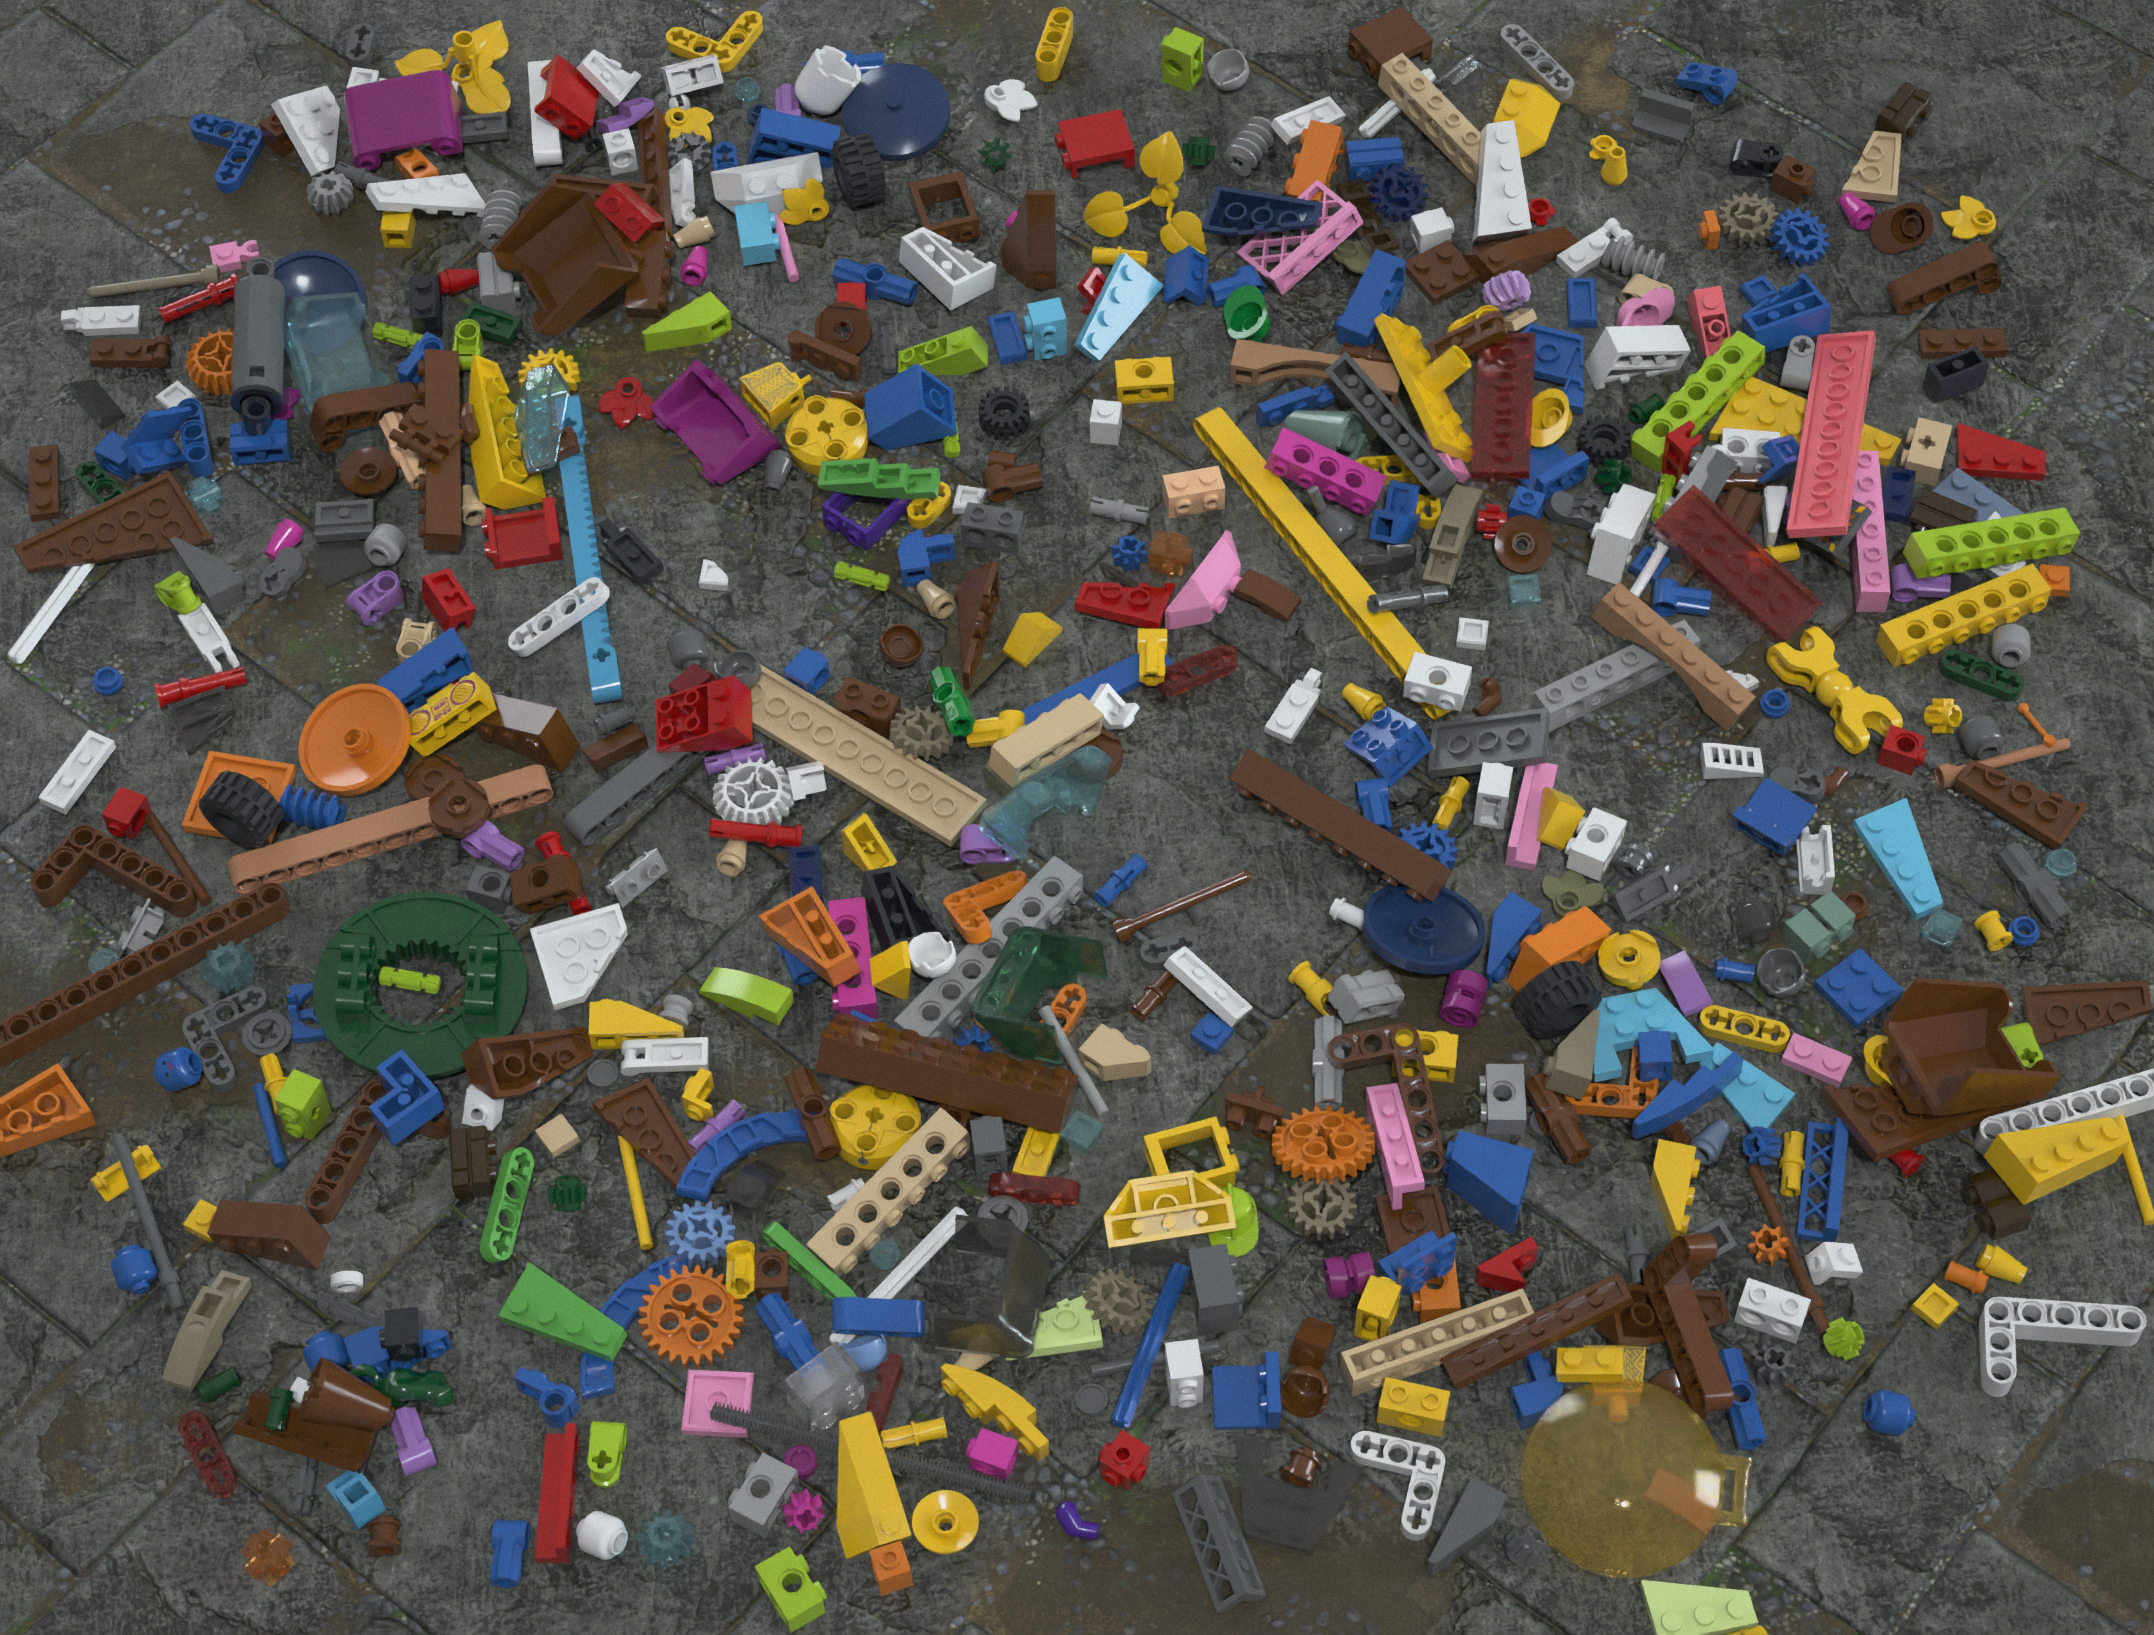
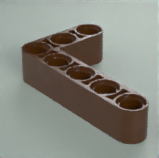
[30,825,198,918]
[1328,1023,1445,1180]
[305,1079,453,1224]
[1643,1232,1734,1414]

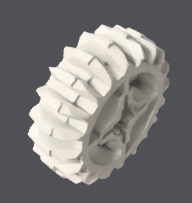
[712,757,794,825]

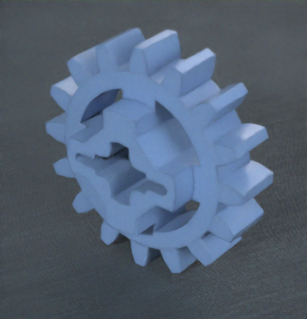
[665,1200,735,1268]

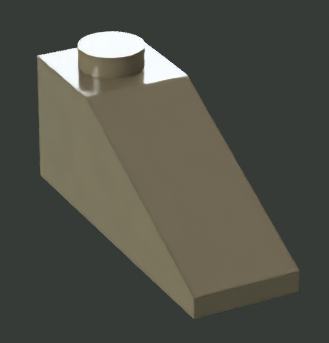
[1542,1009,1600,1099]

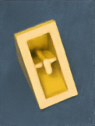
[1002,612,1063,667]
[1537,786,1585,851]
[841,813,897,871]
[869,941,911,1000]

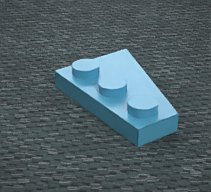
[1698,1042,1795,1134]

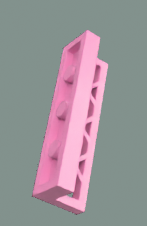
[1505,763,1558,871]
[1366,1083,1425,1210]

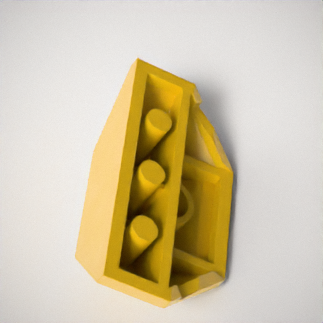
[1493,78,1560,158]
[1103,1170,1236,1248]

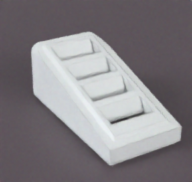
[1762,486,1788,547]
[1700,743,1764,779]

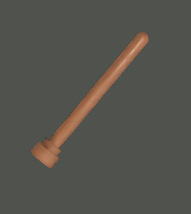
[1933,738,2071,789]

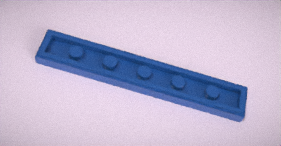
[1021,653,1174,725]

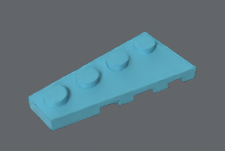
[1074,253,1164,362]
[1852,798,1943,920]

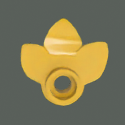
[451,54,505,97]
[665,107,714,149]
[778,177,829,225]
[1941,195,1996,239]

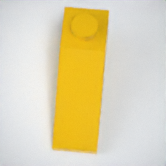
[589,999,685,1050]

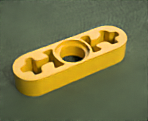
[1698,1005,1790,1053]

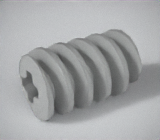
[1224,116,1279,177]
[478,190,522,249]
[1602,236,1665,281]

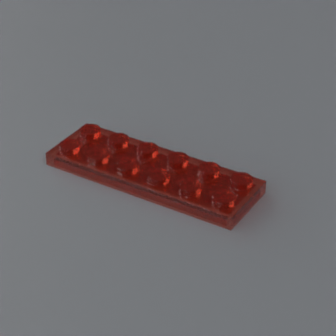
[1472,333,1536,479]
[1653,485,1823,642]

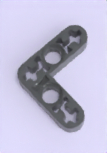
[182,986,269,1092]

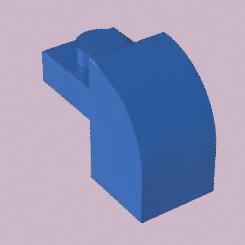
[1369,480,1421,544]
[898,529,956,587]
[1509,1351,1564,1430]

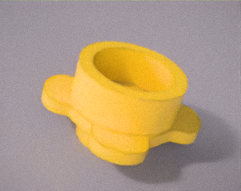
[1589,135,1617,160]

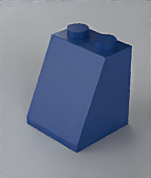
[864,364,957,451]
[1443,1130,1534,1234]

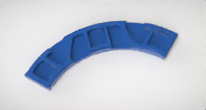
[676,1109,830,1202]
[580,1254,691,1400]

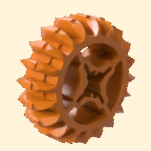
[186,327,233,398]

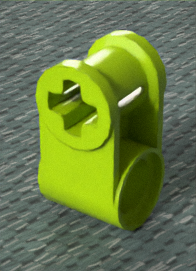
[452,319,484,370]
[154,571,202,615]
[2001,1022,2043,1071]
[587,1421,627,1488]

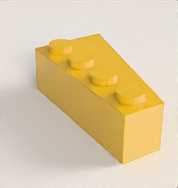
[1984,1117,2131,1205]

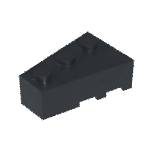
[861,865,950,952]

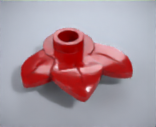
[599,377,654,430]

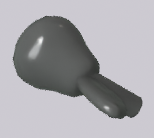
[1300,486,1358,548]

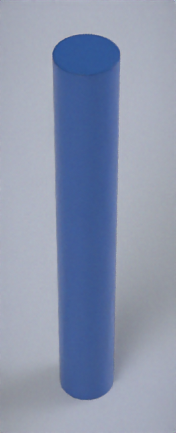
[253,1083,287,1168]

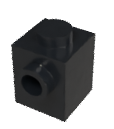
[379,1307,423,1362]

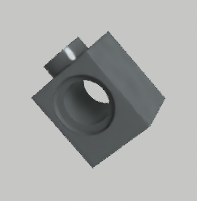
[465,865,513,914]

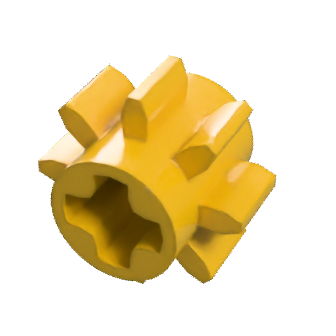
[1924,698,1962,734]

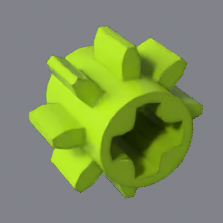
[1823,1317,1865,1361]

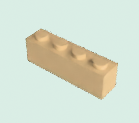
[989,693,1104,788]

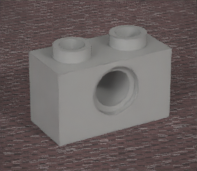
[1478,1064,1527,1135]
[727,1453,799,1538]

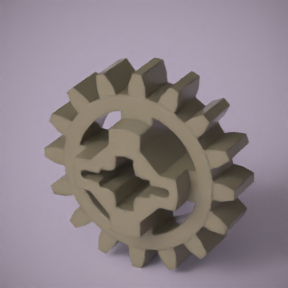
[1718,192,1779,247]
[889,706,954,761]
[1287,1177,1357,1240]
[1083,1268,1153,1336]

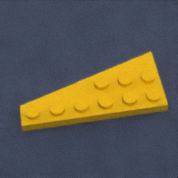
[1708,377,1902,466]

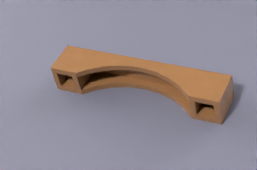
[1230,339,1402,408]
[1591,582,1756,731]

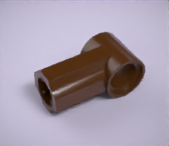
[982,462,1043,503]

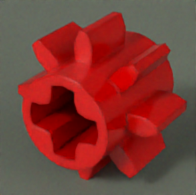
[1476,503,1507,540]

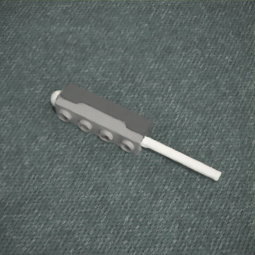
[1630,444,1738,598]

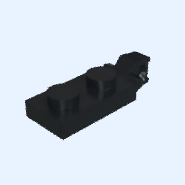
[599,518,664,585]

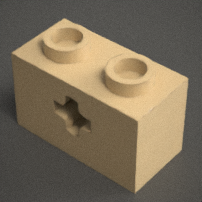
[1899,417,1952,486]

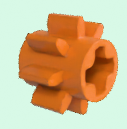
[1748,1224,1789,1267]

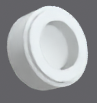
[330,1271,363,1293]

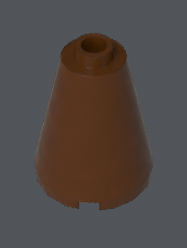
[298,1358,395,1431]

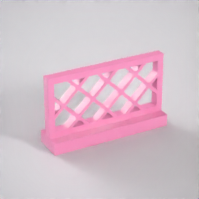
[1237,179,1364,296]

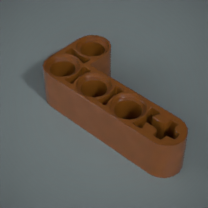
[1886,242,2002,315]
[310,382,422,452]

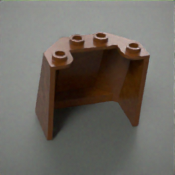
[490,182,643,336]
[1881,978,2061,1116]

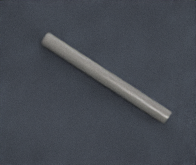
[1038,1005,1109,1117]

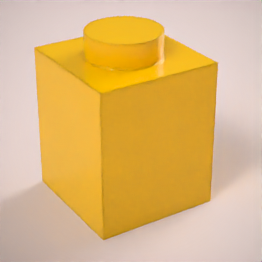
[380,209,416,248]

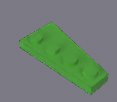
[498,1262,627,1362]

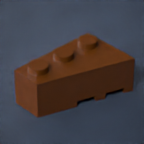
[624,230,674,319]
[474,693,581,773]
[207,1200,331,1270]

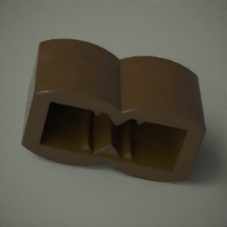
[1963,1168,2032,1240]

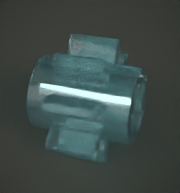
[187,476,223,512]

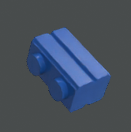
[1345,137,1404,182]
[229,418,292,465]

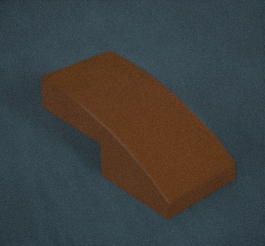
[1234,568,1302,622]

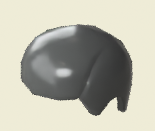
[713,650,761,688]
[1757,947,1807,998]

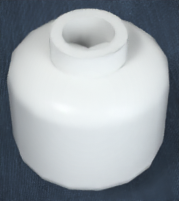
[576,1511,628,1560]

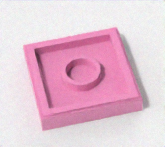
[681,1370,754,1438]

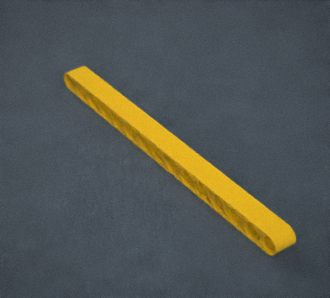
[1193,407,1453,720]

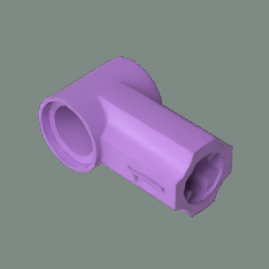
[775,83,802,117]
[1891,564,1951,603]
[460,820,525,872]
[391,1407,438,1476]

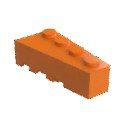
[0,1063,96,1158]

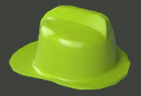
[1208,1183,1259,1258]

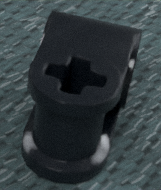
[1729,139,1784,179]

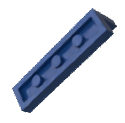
[1796,1116,1849,1242]

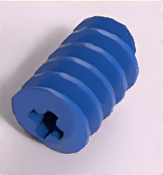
[279,784,347,830]

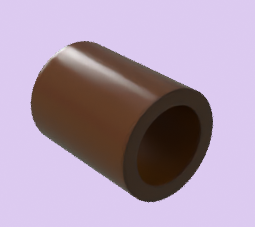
[988,450,1017,469]

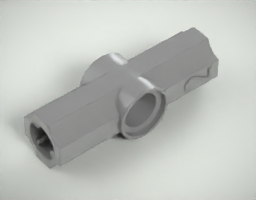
[1312,1016,1344,1111]

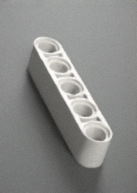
[528,60,563,167]

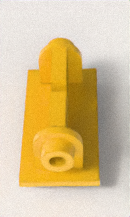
[90,1145,161,1203]

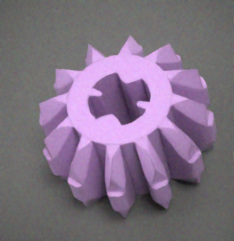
[1482,270,1531,313]

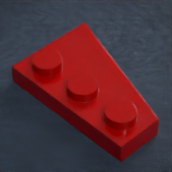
[1956,423,2046,481]
[1074,583,1175,629]

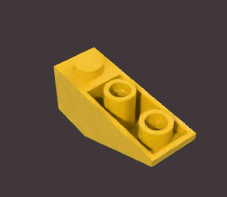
[1650,1139,1700,1241]

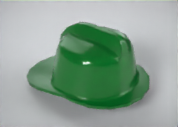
[1224,285,1271,343]

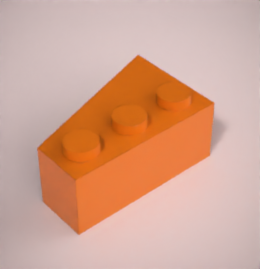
[1285,120,1345,202]

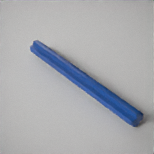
[1112,1262,1188,1429]

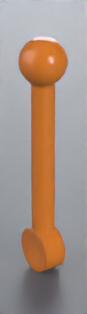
[2017,703,2056,747]

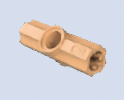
[379,411,423,489]

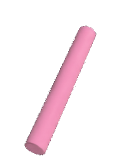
[774,213,799,282]

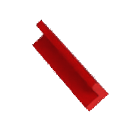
[535,1423,580,1564]

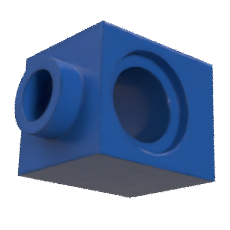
[93,431,136,481]
[1507,485,1546,521]
[783,647,830,696]
[1638,1030,1673,1081]

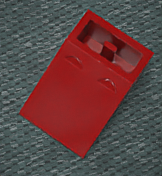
[655,675,753,753]

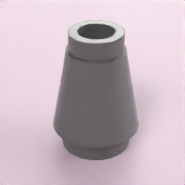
[764,450,793,495]

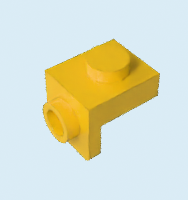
[682,1067,714,1121]

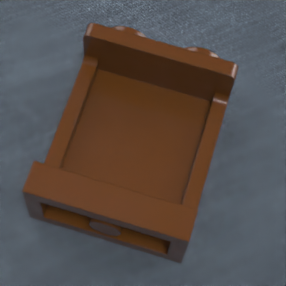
[1347,6,1433,82]

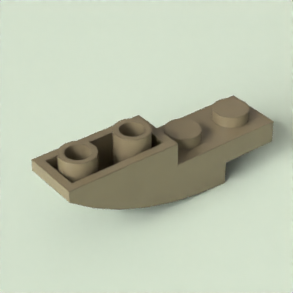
[1422,484,1484,589]
[162,1270,252,1392]

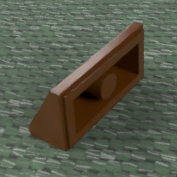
[581,724,648,773]

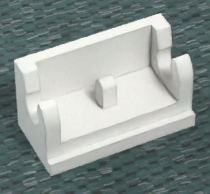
[1796,825,1835,895]

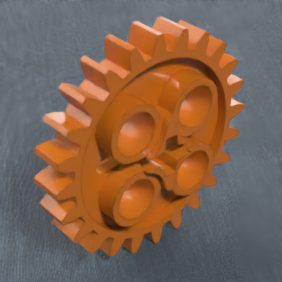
[1272,1105,1375,1184]
[638,1265,744,1369]

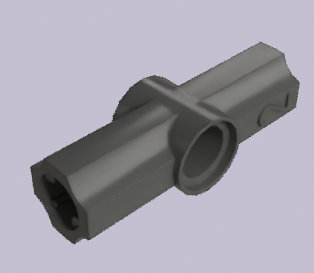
[1997,842,2073,929]

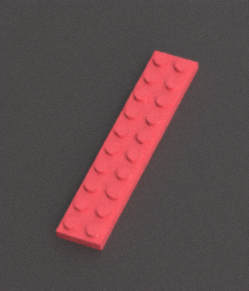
[1787,330,1876,538]

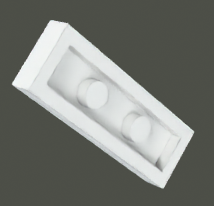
[1270,96,1346,145]
[38,730,116,815]
[1163,946,1253,1027]

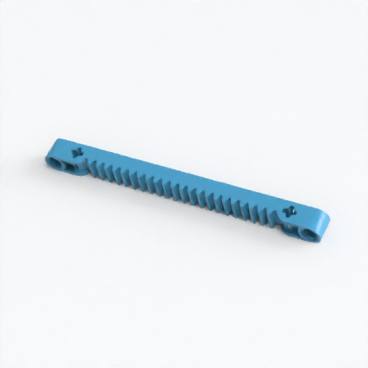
[551,395,623,704]

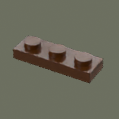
[1918,328,2007,359]
[29,444,61,522]

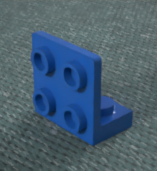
[121,406,193,475]
[1507,442,1589,501]
[1343,706,1433,787]
[1732,778,1816,858]
[1378,1230,1457,1297]
[1212,1351,1281,1430]

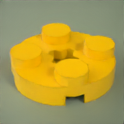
[1598,930,1661,990]

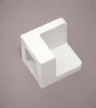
[785,760,827,801]

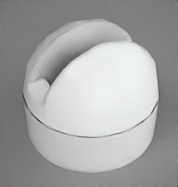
[669,93,691,110]

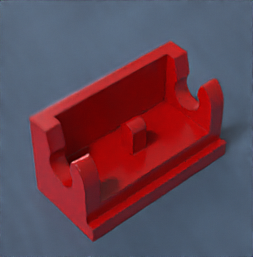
[1661,420,1702,485]
[421,568,476,632]

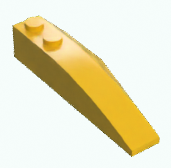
[469,354,546,510]

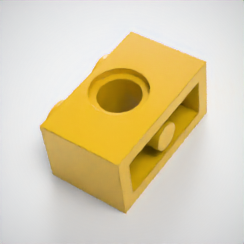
[1115,357,1174,404]
[1391,1029,1458,1083]
[1354,1275,1402,1342]
[1377,1377,1450,1437]

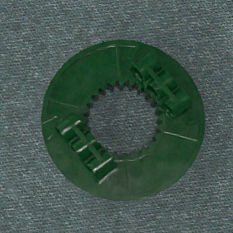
[313,892,527,1079]

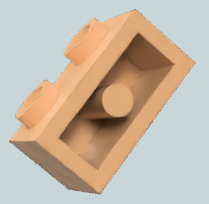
[1162,466,1225,519]

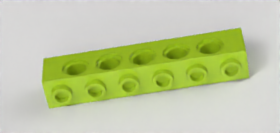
[1631,330,1765,473]
[1903,507,2080,579]

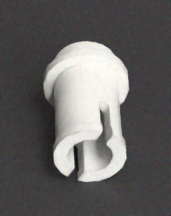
[1329,898,1364,930]
[826,1178,865,1213]

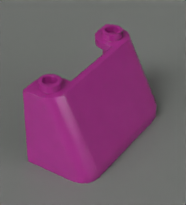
[344,70,463,171]
[650,359,782,485]

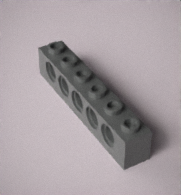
[1324,351,1459,499]

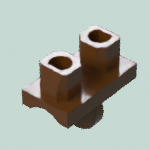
[1226,1085,1284,1140]

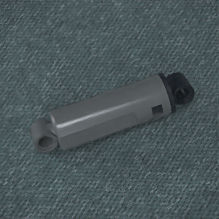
[230,257,286,435]

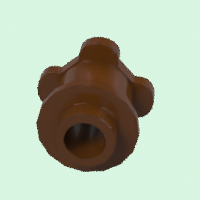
[1280,1447,1322,1491]
[366,1515,402,1557]

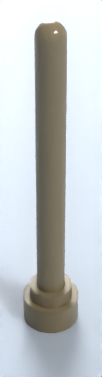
[87,264,222,298]

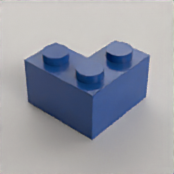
[369,1049,445,1146]

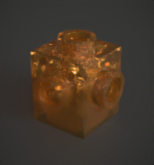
[1149,530,1194,576]
[240,1528,295,1587]

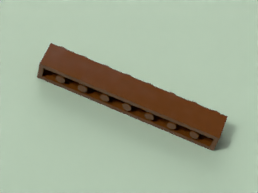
[417,349,461,552]
[1229,748,1452,902]

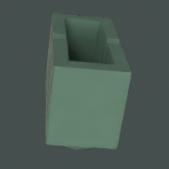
[1781,890,1856,963]

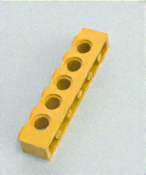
[1876,563,2052,668]

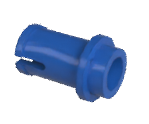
[1714,957,1755,984]

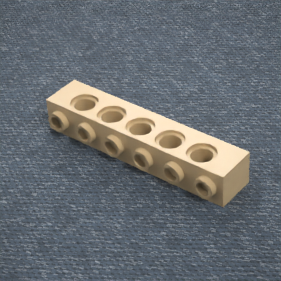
[1378,53,1481,187]
[806,1107,971,1277]
[1339,1288,1534,1397]

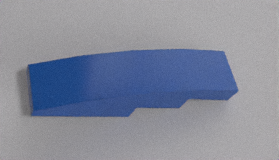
[1632,1051,1744,1139]

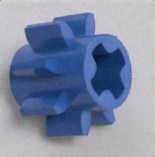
[1112,535,1147,572]
[953,1024,994,1052]
[1742,1126,1782,1166]

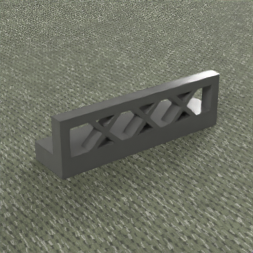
[1172,1473,1267,1613]

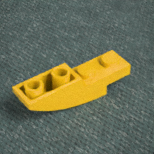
[941,1363,1049,1462]

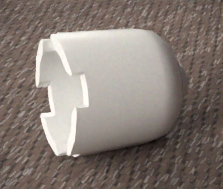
[795,45,861,115]

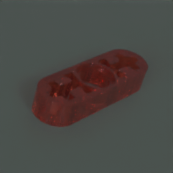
[1158,645,1238,696]
[987,1172,1081,1206]
[178,1411,237,1498]

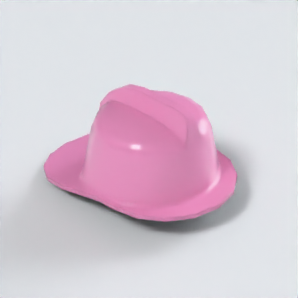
[1616,288,1675,326]

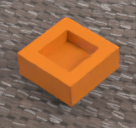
[1698,210,1721,250]
[2038,564,2070,597]

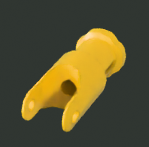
[1288,961,1333,1016]

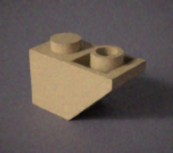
[1079,1023,1151,1081]

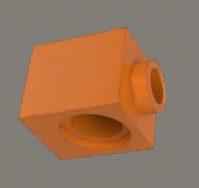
[869,1540,913,1596]

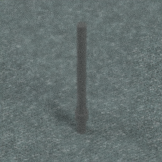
[112,1133,186,1311]

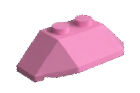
[1165,530,1242,630]

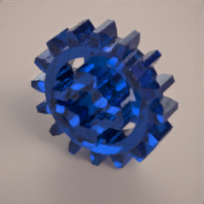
[1369,163,1429,222]

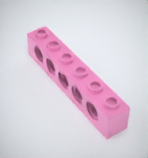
[1850,451,1891,612]

